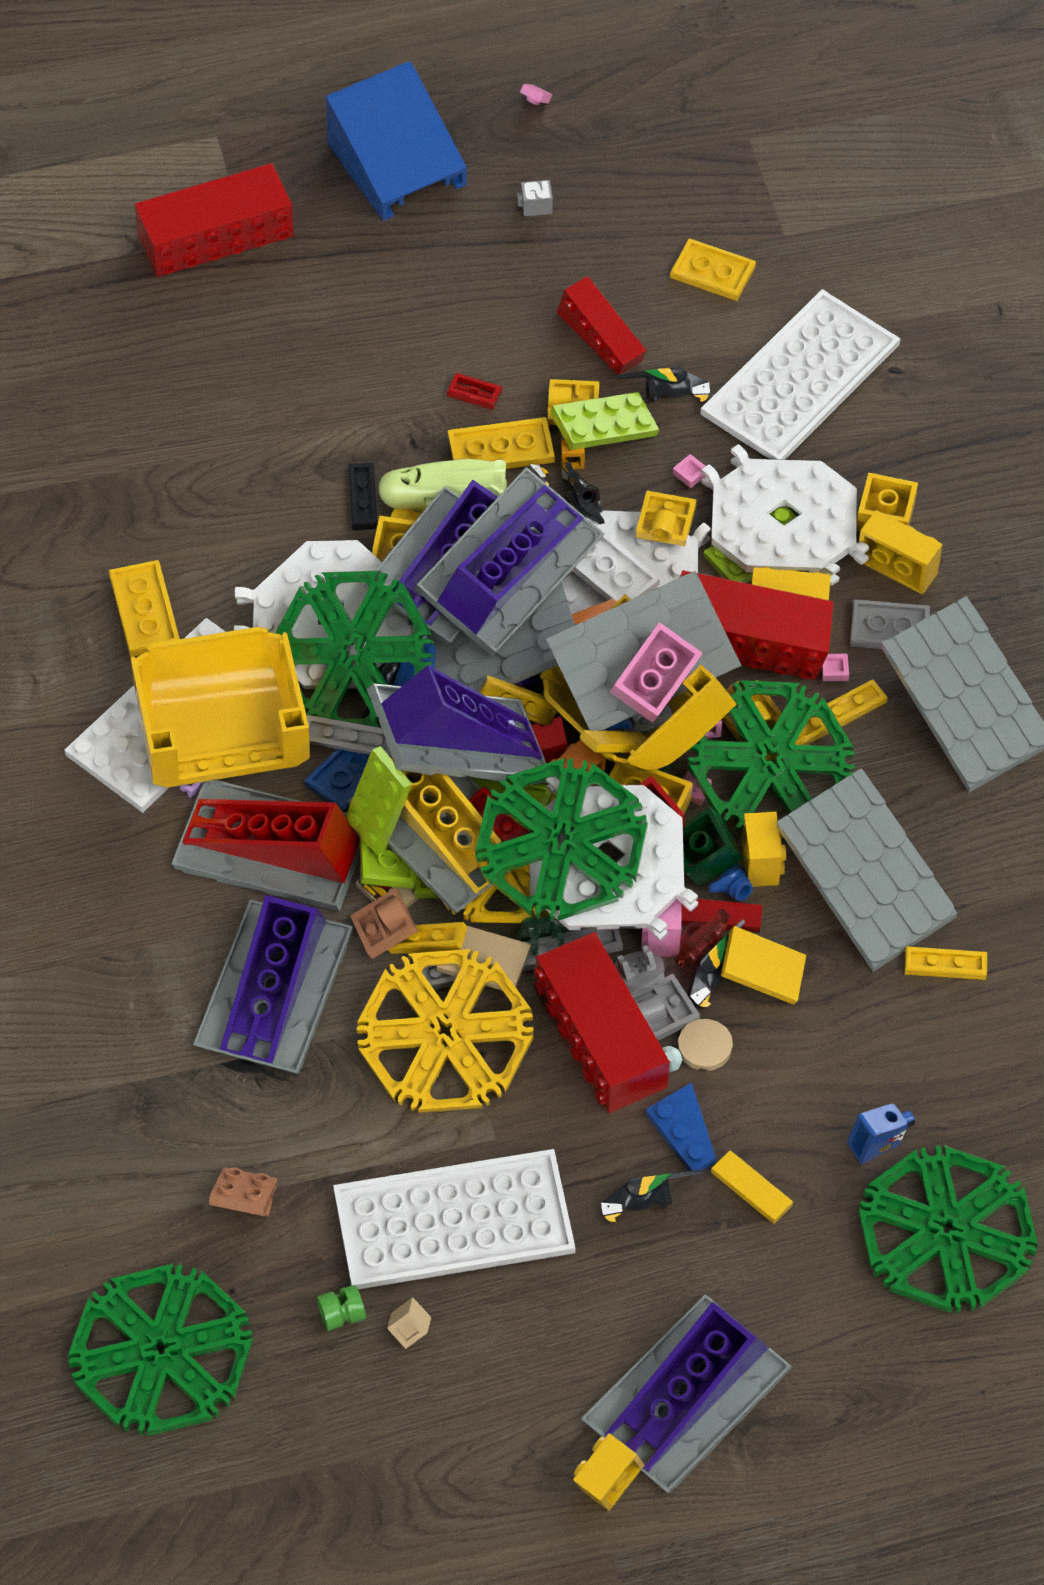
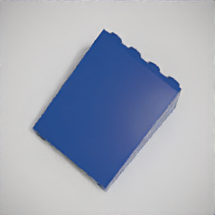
[326,61,467,221]

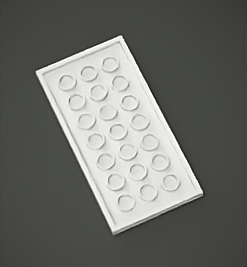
[701,289,900,460]
[65,618,225,813]
[333,1149,575,1289]

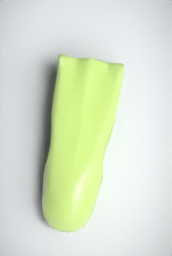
[379,459,507,513]

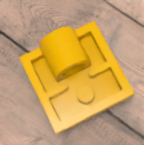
[547,379,600,425]
[636,491,696,546]

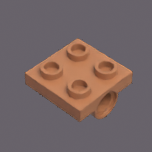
[350,888,418,959]
[209,1167,278,1217]

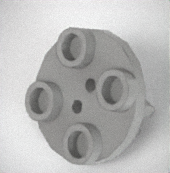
[614,945,665,994]

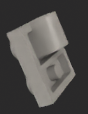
[631,974,700,1040]

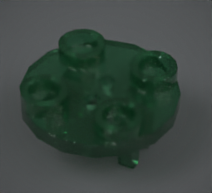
[517,914,568,955]

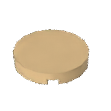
[678,1019,733,1071]

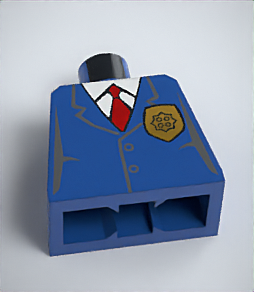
[847,1104,915,1164]

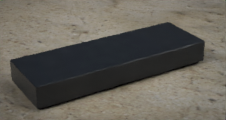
[349,463,378,530]

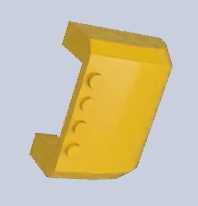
[540,594,737,771]
[131,627,310,788]

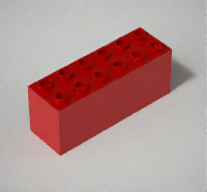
[135,163,294,277]
[679,570,833,680]
[533,932,670,1113]

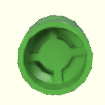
[317,1284,366,1331]

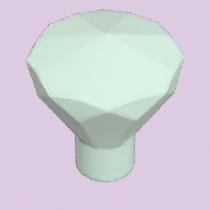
[662,1046,682,1073]

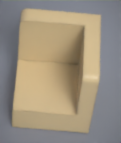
[387,1297,431,1349]

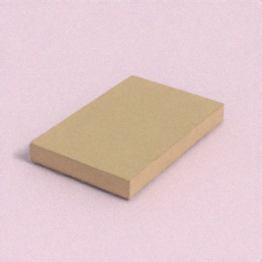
[436,922,531,990]

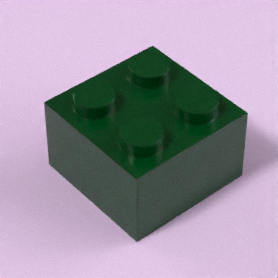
[683,806,744,887]

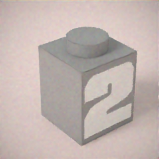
[517,180,553,216]

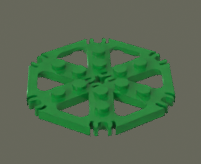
[275,571,434,728]
[687,680,855,833]
[475,758,648,921]
[858,1145,1038,1314]
[68,1263,253,1436]

